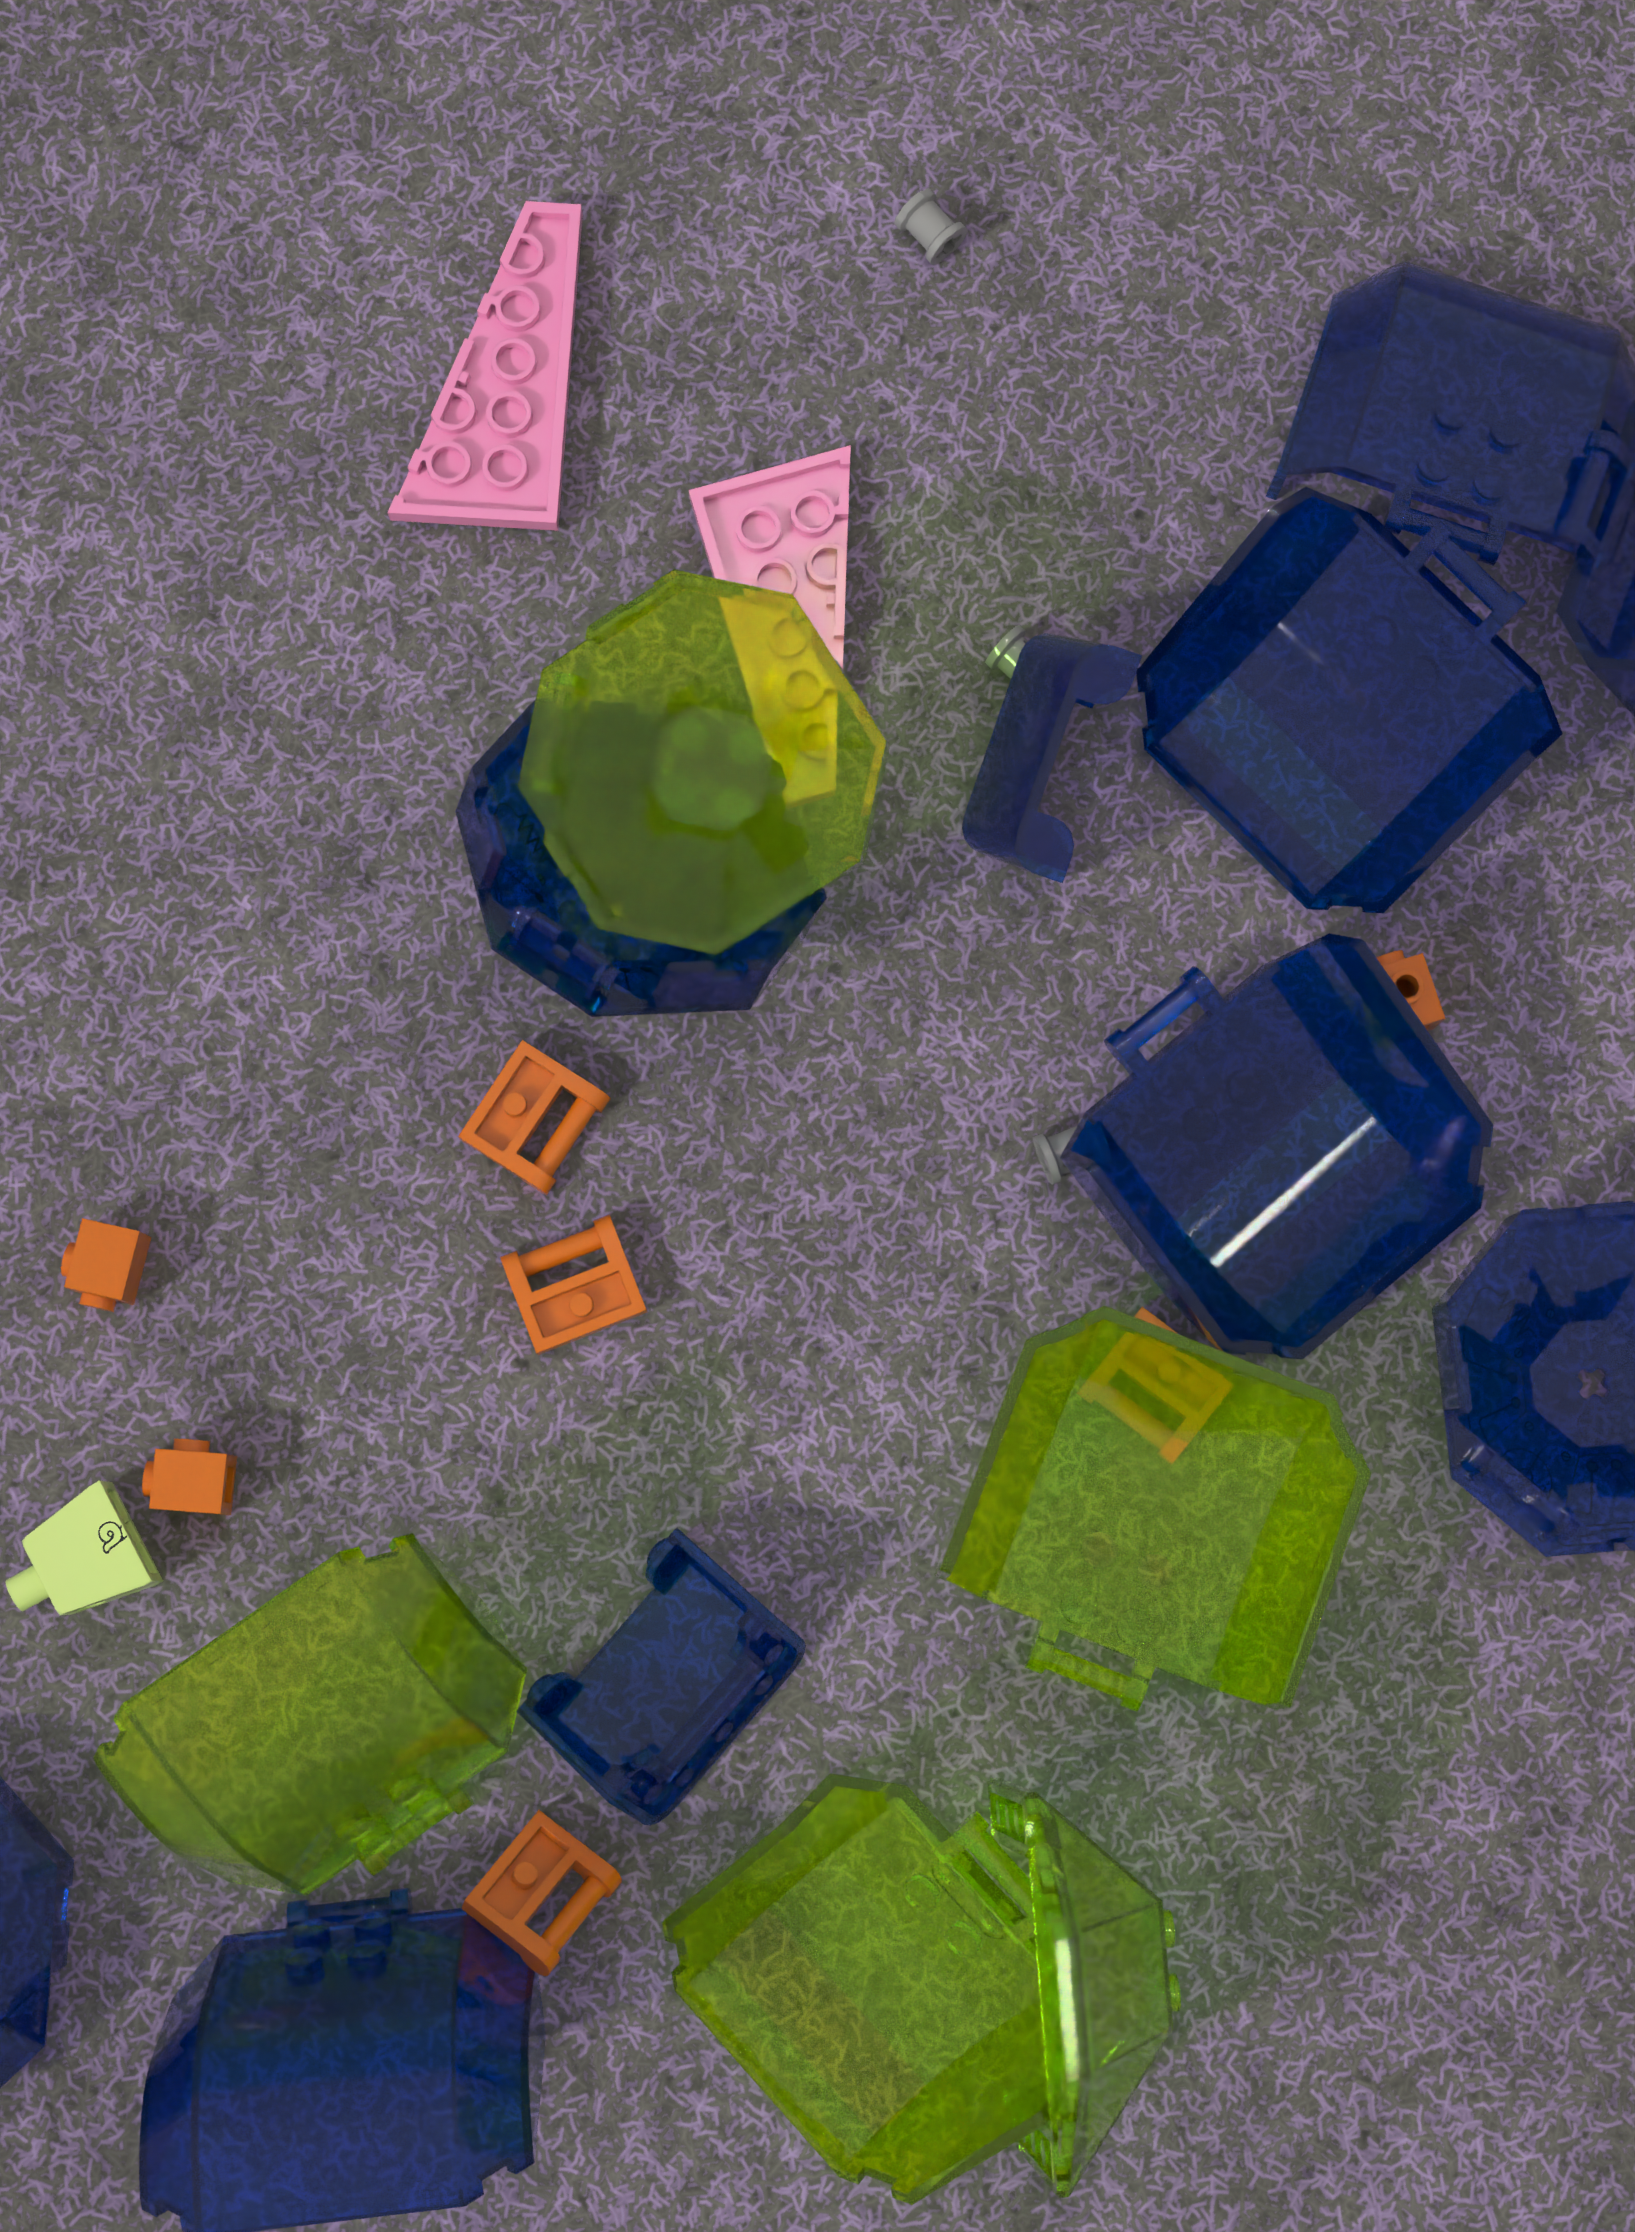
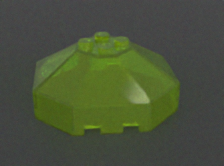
[518,569,890,955]

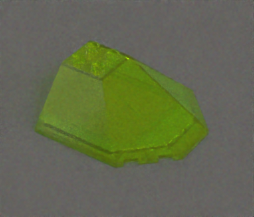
[987,1778,1181,2198]

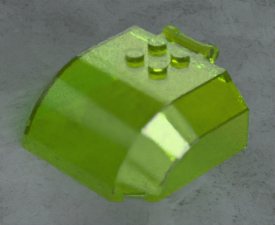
[934,1306,1371,1712]
[93,1533,527,1896]
[662,1773,1092,2205]

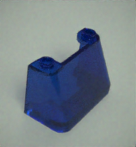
[962,633,1142,883]
[516,1527,806,1825]

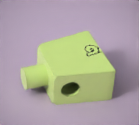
[5,1480,163,1615]

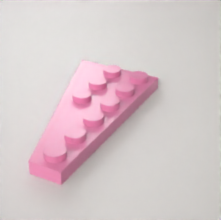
[387,201,583,531]
[689,445,851,812]

